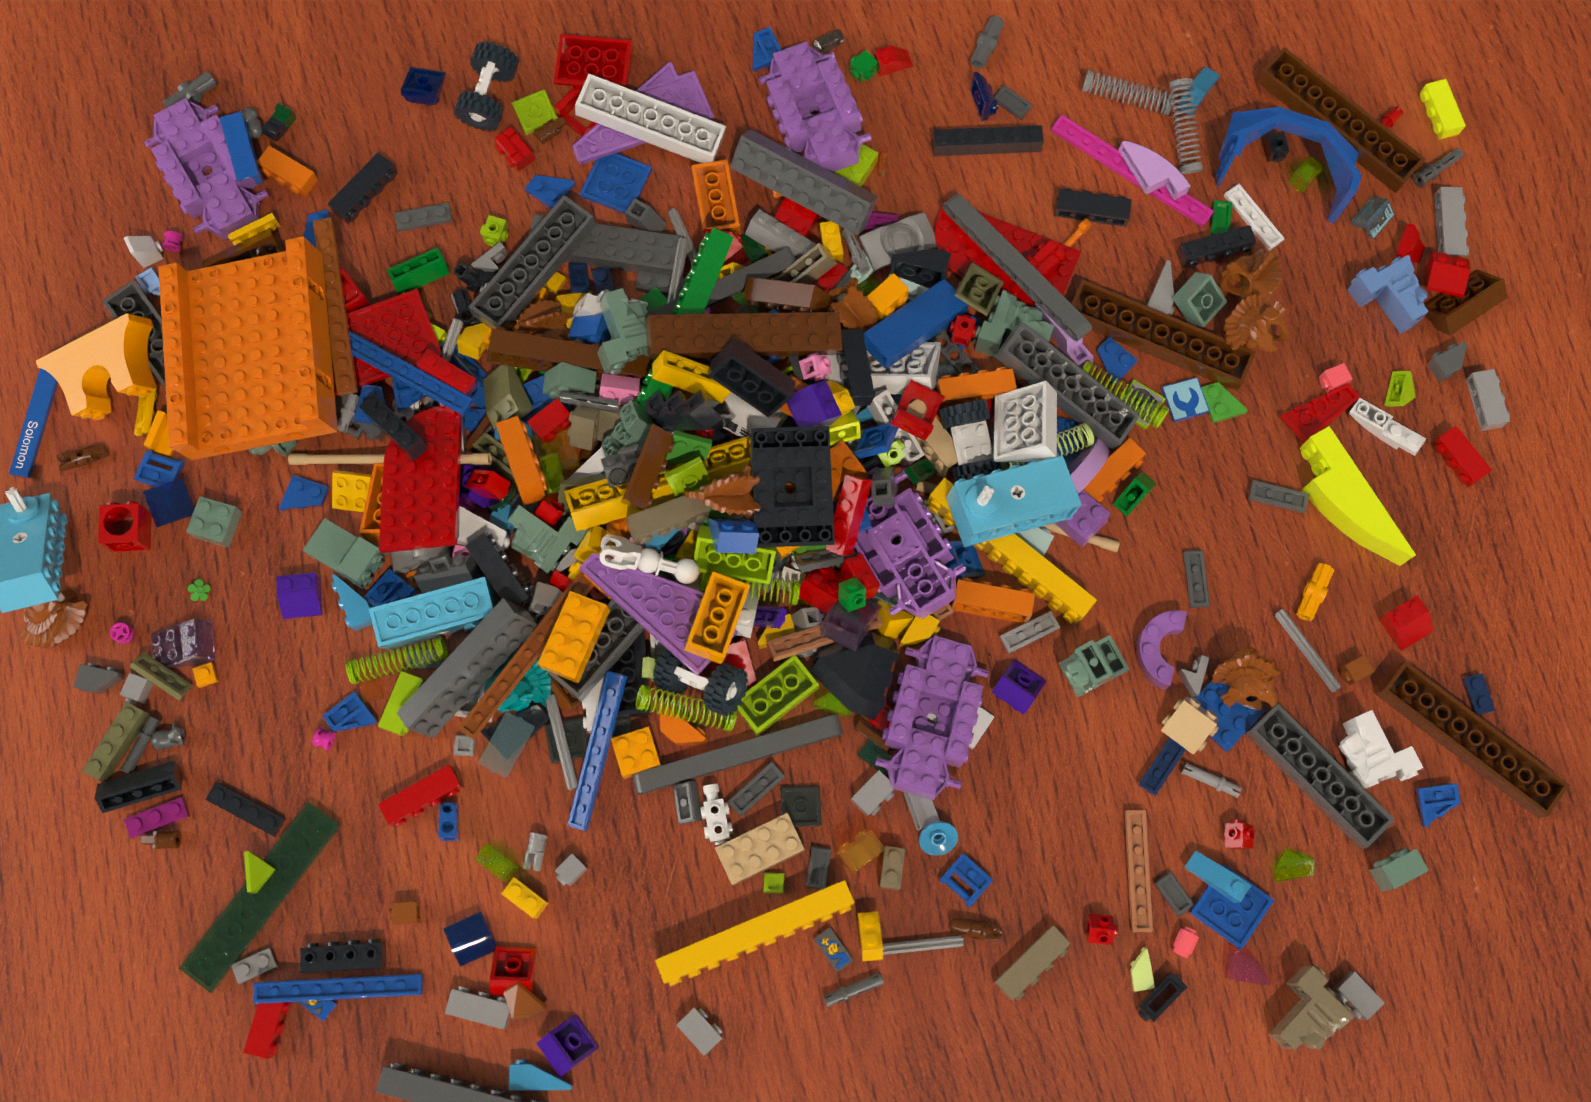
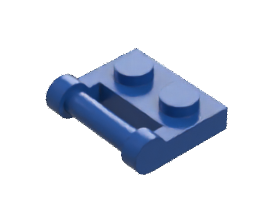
[134,449,185,492]
[939,853,993,908]

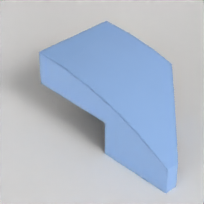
[135,268,160,296]

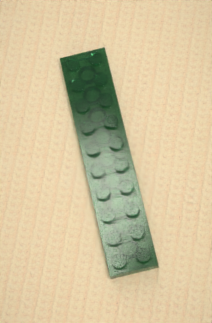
[179,802,341,993]

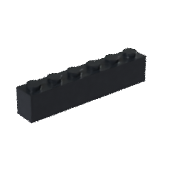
[932,125,1044,156]

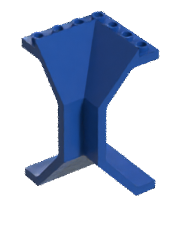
[1215,107,1362,224]

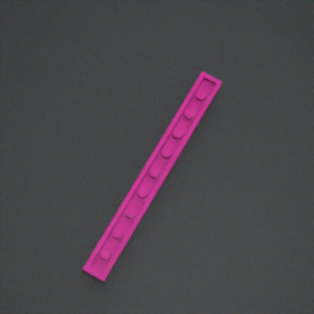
[1051,115,1214,228]

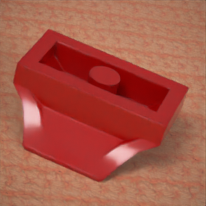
[1396,223,1425,263]

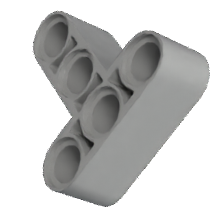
[391,546,453,573]

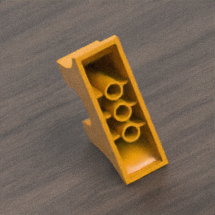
[36,313,157,421]

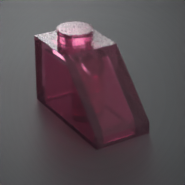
[1225,950,1271,986]

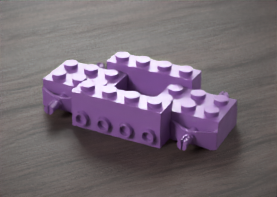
[759,42,872,172]
[144,98,269,240]
[834,467,966,619]
[875,636,989,800]

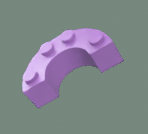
[1135,610,1187,690]

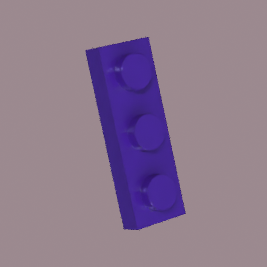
[753,606,787,629]

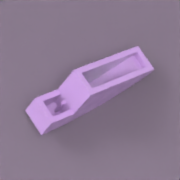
[1118,141,1190,200]
[1035,303,1093,369]
[1067,438,1110,493]

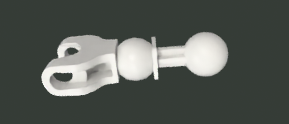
[600,534,699,584]

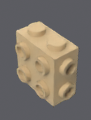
[1161,697,1219,755]

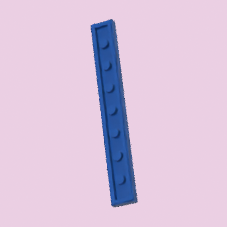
[350,332,474,416]
[568,671,627,831]
[253,974,422,1004]

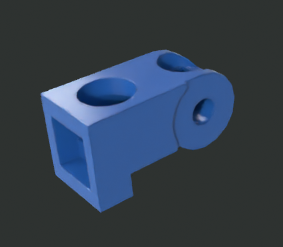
[438,802,460,842]

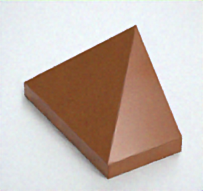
[550,676,582,710]
[504,982,547,1020]

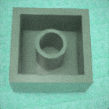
[1172,272,1227,327]
[543,362,597,401]
[186,496,242,548]
[1369,848,1429,892]

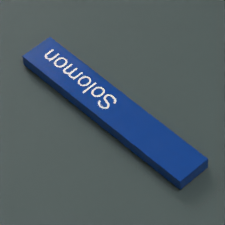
[9,368,58,479]

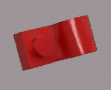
[533,490,565,526]

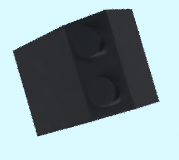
[890,248,951,287]

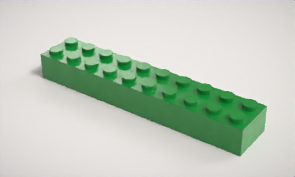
[636,227,734,409]

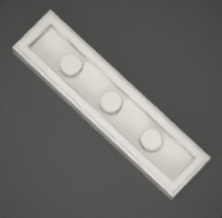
[1224,184,1285,250]

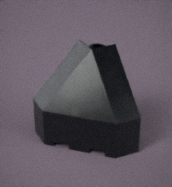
[644,390,736,430]
[809,632,899,720]

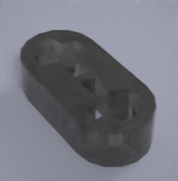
[812,30,845,54]

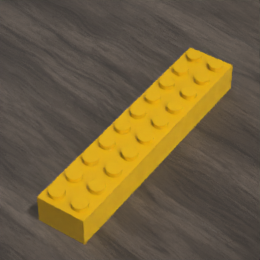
[564,436,750,532]
[926,478,1097,625]
[655,880,854,986]

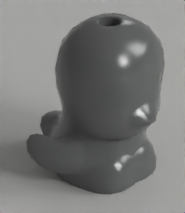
[241,108,263,139]
[151,723,186,750]

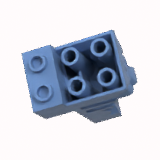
[1347,255,1428,334]

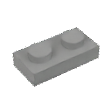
[231,948,278,984]

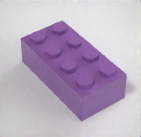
[1055,490,1111,548]

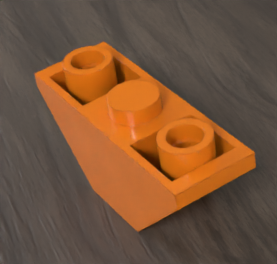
[659,701,707,746]

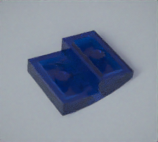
[143,478,195,528]
[443,912,497,967]

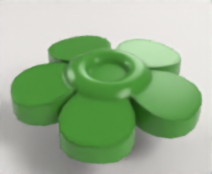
[187,579,210,601]

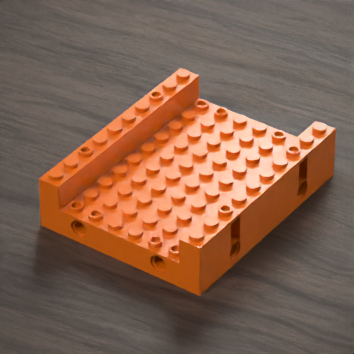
[158,236,338,460]

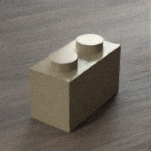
[879,846,905,891]

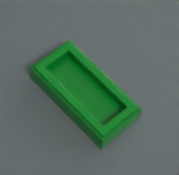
[1210,200,1233,235]

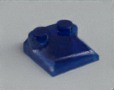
[401,67,446,106]
[970,72,998,121]

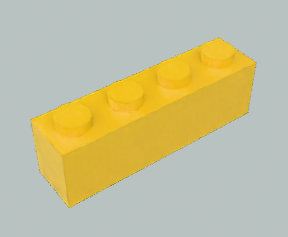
[652,350,731,404]

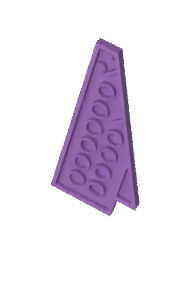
[572,62,714,165]
[579,553,738,676]

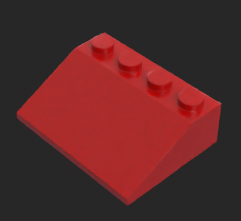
[554,34,633,88]

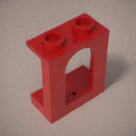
[554,86,598,137]
[891,380,945,441]

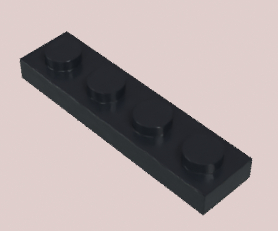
[205,782,286,837]

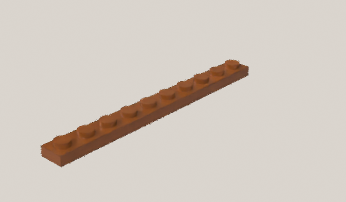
[313,217,358,396]
[458,571,594,740]

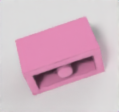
[599,373,640,405]

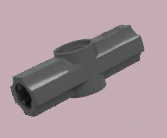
[970,16,1005,69]
[162,71,217,108]

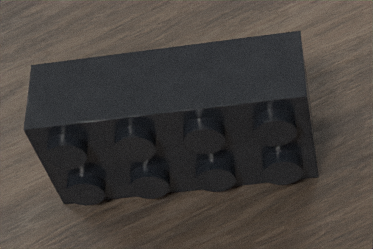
[708,339,796,418]

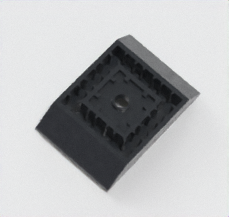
[749,426,835,548]

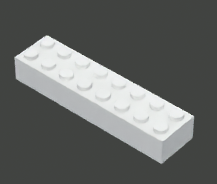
[575,74,726,163]

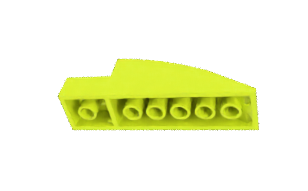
[1300,426,1416,566]

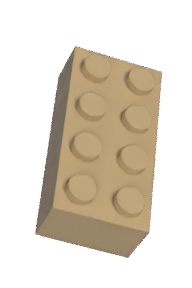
[906,399,962,479]
[715,813,805,886]

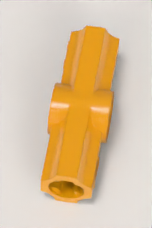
[1296,563,1334,622]

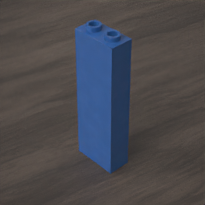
[863,279,969,369]

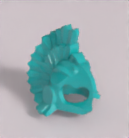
[484,650,552,714]

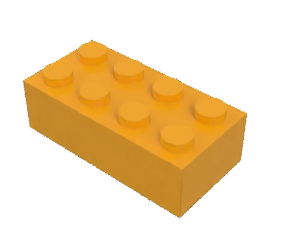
[684,572,750,664]
[538,591,610,683]

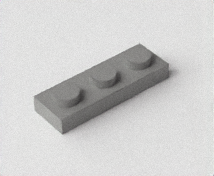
[999,611,1060,654]

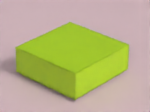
[764,873,784,894]

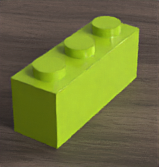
[378,671,426,737]

